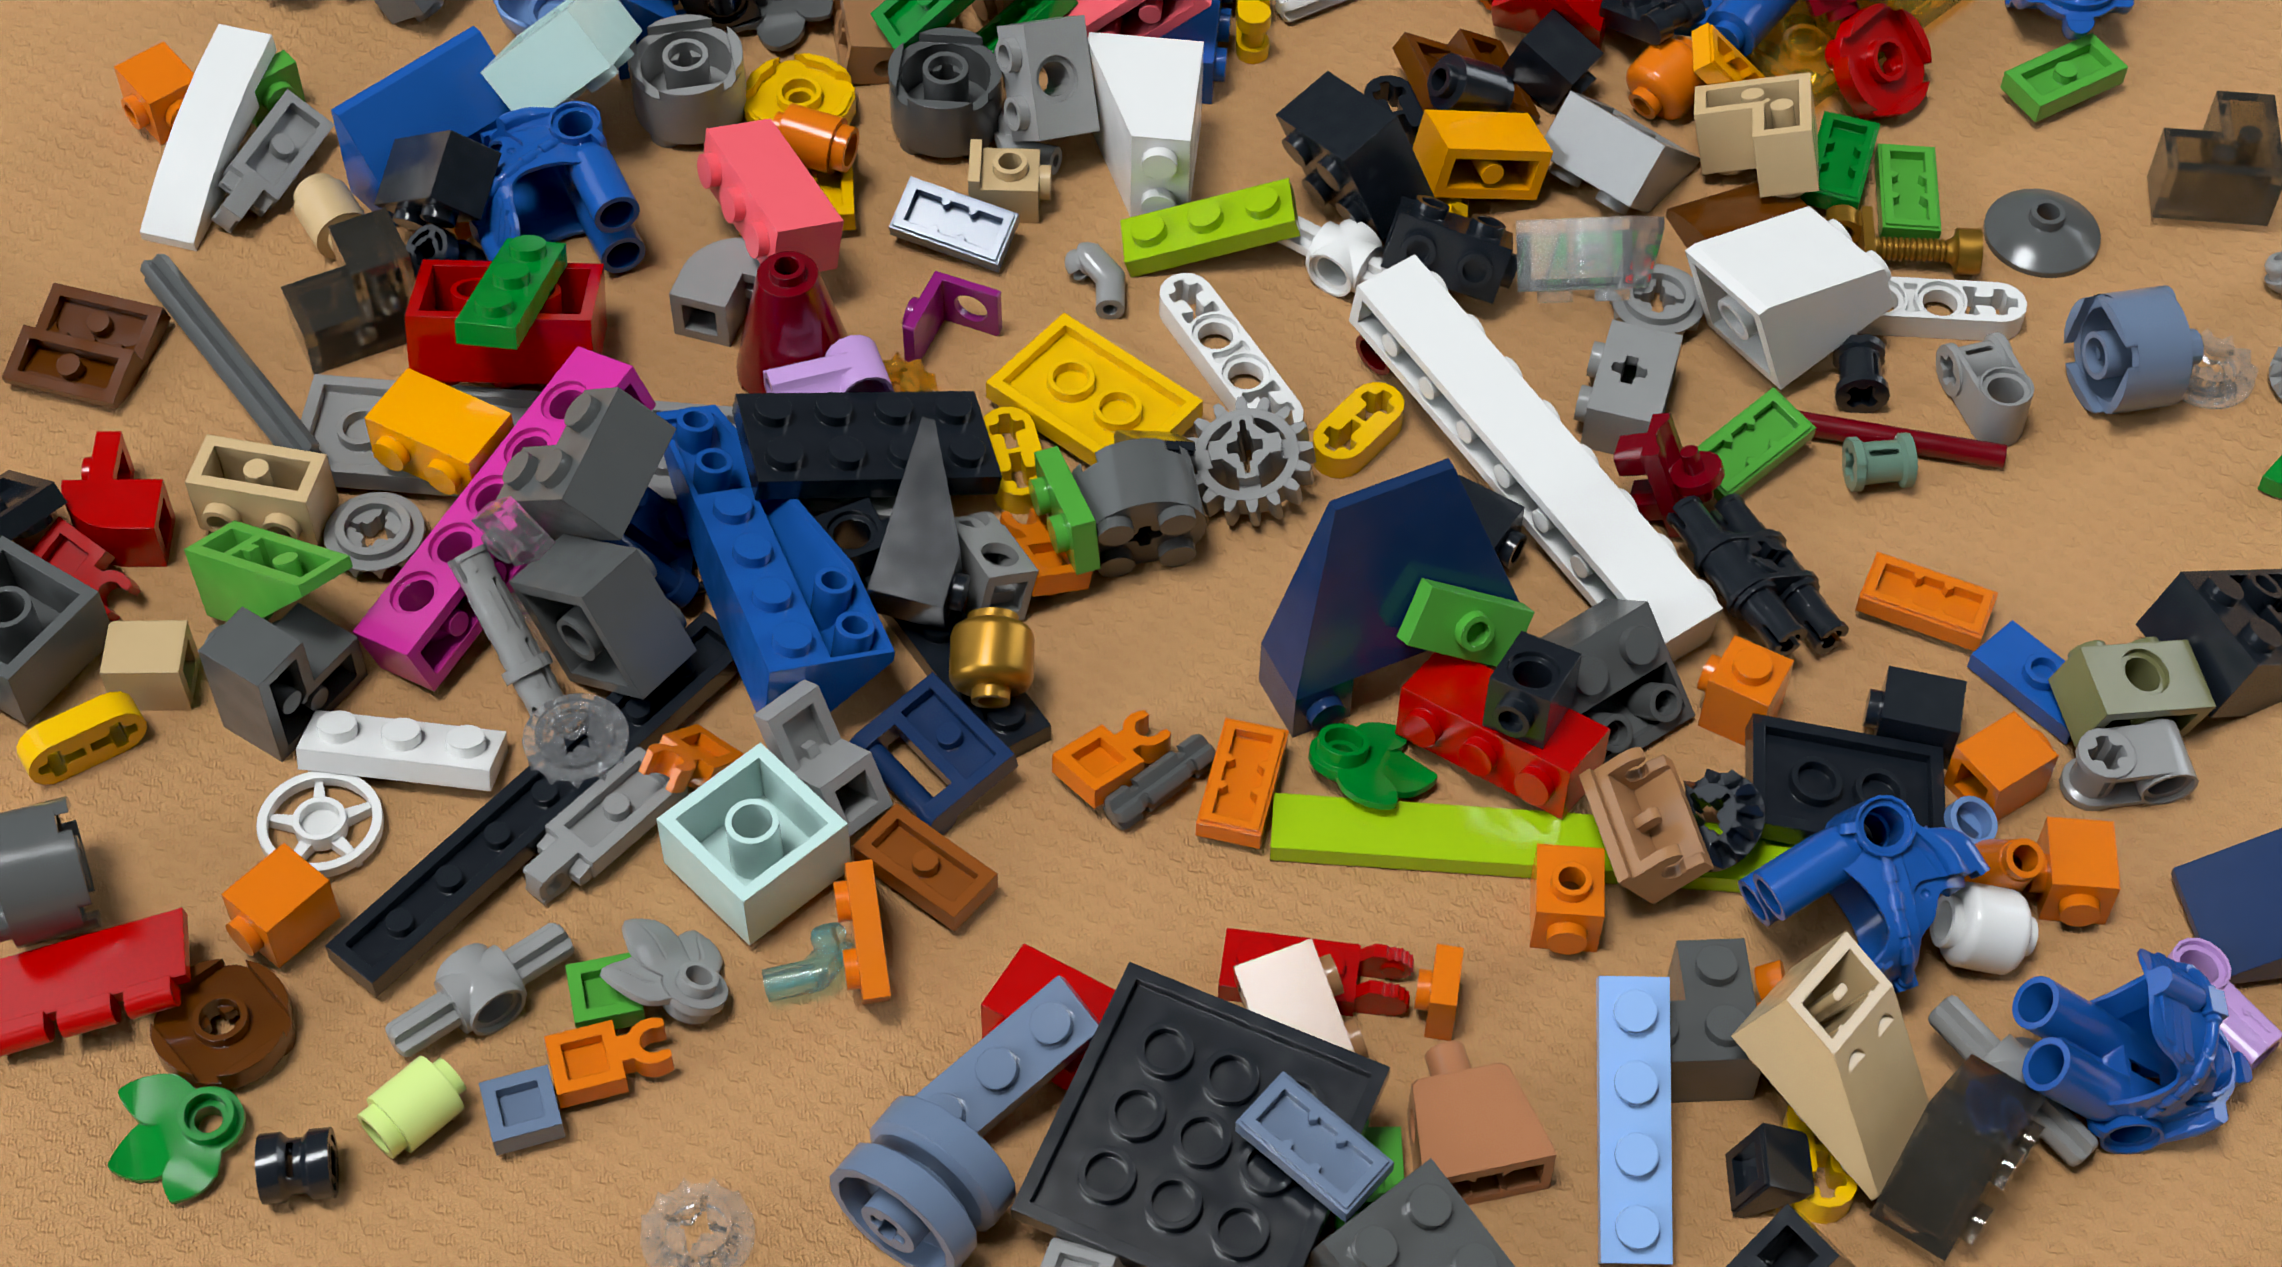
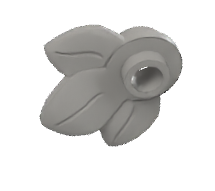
[600,918,728,1024]

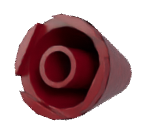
[736,251,848,393]

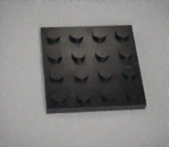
[1011,962,1390,1267]

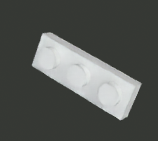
[296,710,508,791]

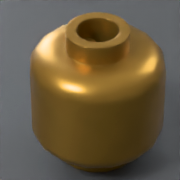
[949,607,1035,708]

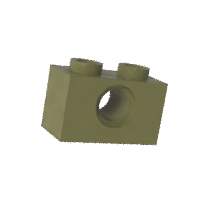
[2048,637,2216,747]

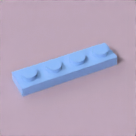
[1596,976,1673,1265]

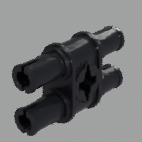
[1666,493,1849,656]

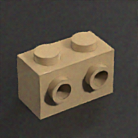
[185,434,339,546]

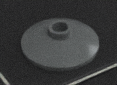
[1983,188,2101,278]

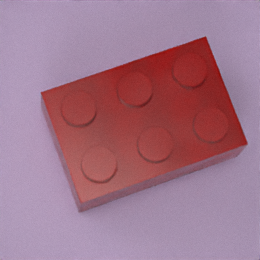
[405,259,607,388]

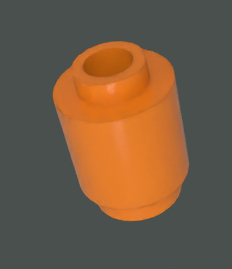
[773,103,860,174]

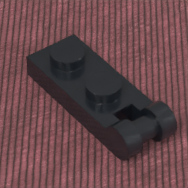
[1598,0,1706,45]

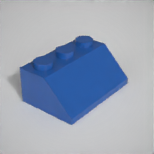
[331,26,511,229]

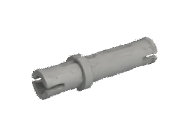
[447,544,577,735]

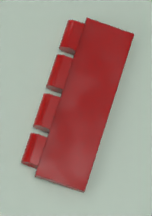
[0,908,191,1057]

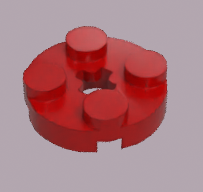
[1825,3,1932,120]

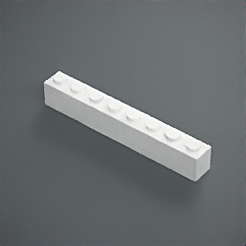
[1349,254,1723,662]

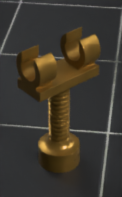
[1826,204,1983,275]

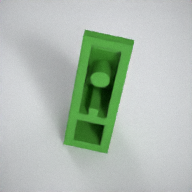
[184,520,353,622]

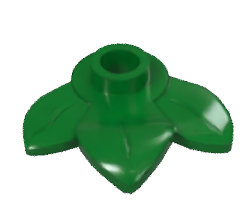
[1308,722,1438,810]
[107,1074,246,1204]

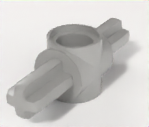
[385,923,574,1057]
[1928,995,2098,1167]

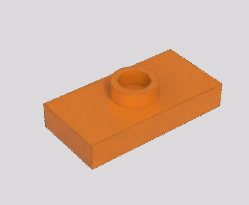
[1855,552,1998,651]
[1195,717,1289,849]

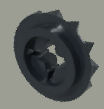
[1683,769,1765,872]

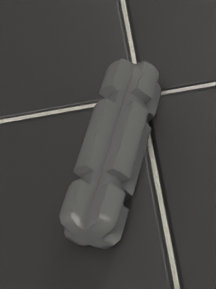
[1103,734,1216,830]

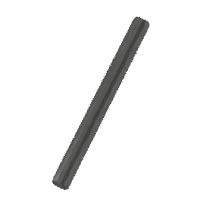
[140,254,323,454]

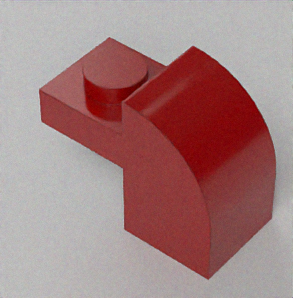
[61,431,176,567]

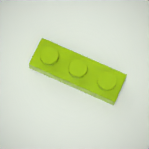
[1120,178,1301,278]

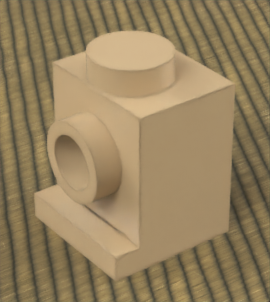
[968,139,1052,223]

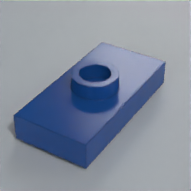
[1967,620,2072,745]

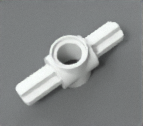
[1278,216,1387,297]

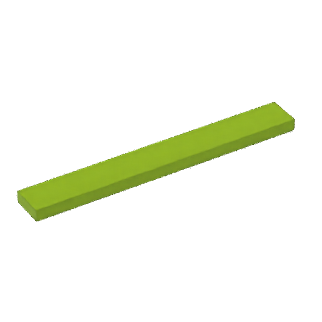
[1270,793,1796,893]

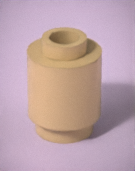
[293,173,372,259]

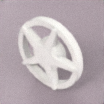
[256,771,384,878]

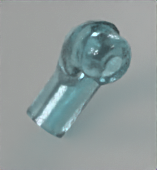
[762,922,853,1002]

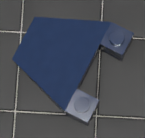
[1259,458,1519,738]

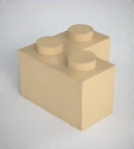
[1694,72,1819,198]

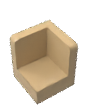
[99,620,200,711]

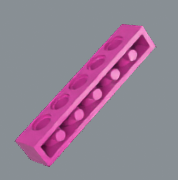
[352,346,656,692]

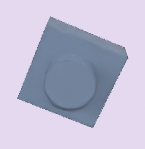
[479,1065,566,1156]

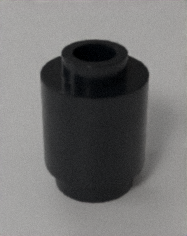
[1427,53,1514,112]

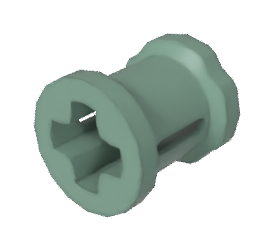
[1842,432,1918,492]

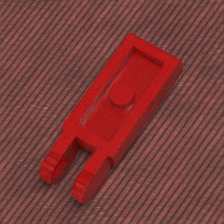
[1218,928,1414,1017]

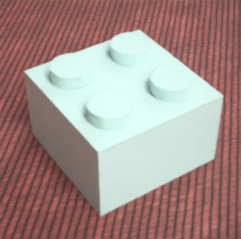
[480,0,642,111]
[656,742,852,946]

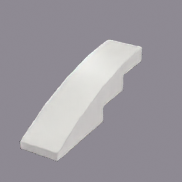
[140,24,277,251]

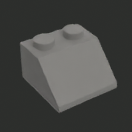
[1544,91,1700,215]

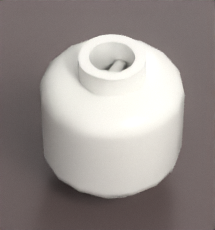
[1930,882,2038,975]

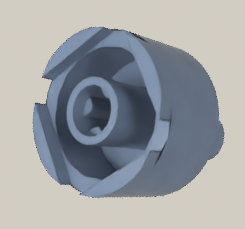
[2064,285,2204,414]

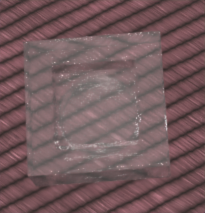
[471,496,555,566]

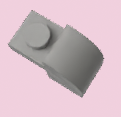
[669,238,760,347]
[753,680,893,837]

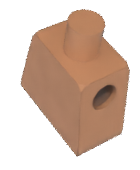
[1407,1041,1556,1205]

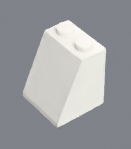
[1088,32,1204,217]
[1685,206,1894,390]

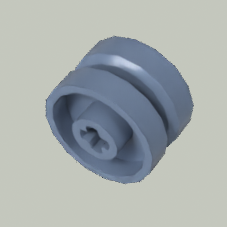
[829,1096,1016,1267]

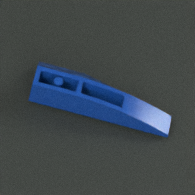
[656,405,895,712]

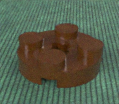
[150,959,296,1092]

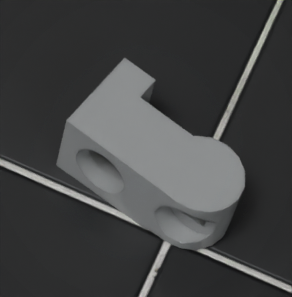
[954,511,1039,620]

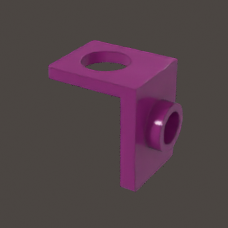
[902,271,1002,368]

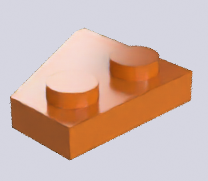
[833,859,891,1005]

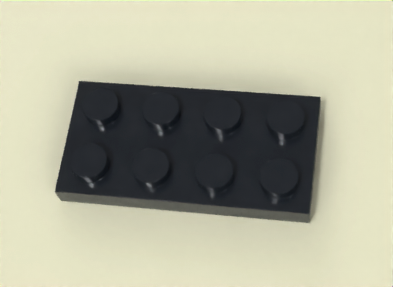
[732,391,1002,500]

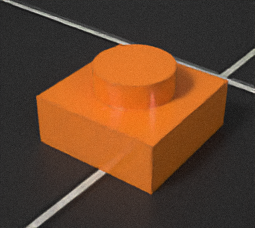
[1414,944,1464,1041]

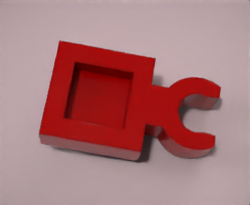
[31,517,141,622]

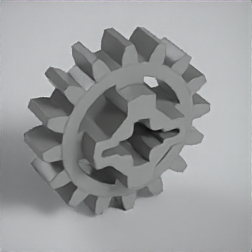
[1187,396,1316,527]

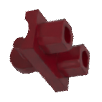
[1614,413,1725,538]

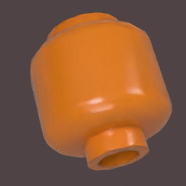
[1626,36,1707,121]

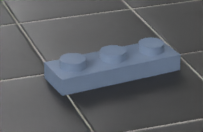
[915,975,1100,1137]

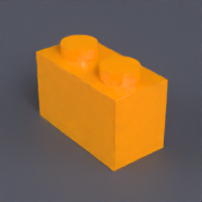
[1412,109,1553,200]
[364,368,514,496]

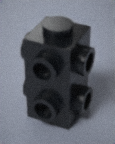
[1381,195,1520,304]

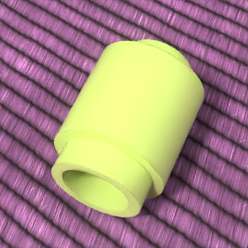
[357,1055,466,1159]

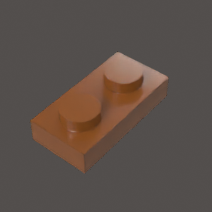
[852,803,998,932]

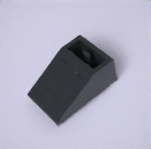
[2135,569,2282,718]

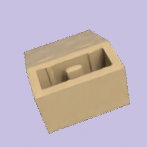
[1731,931,1935,1201]

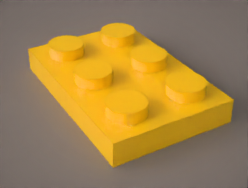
[986,313,1203,466]

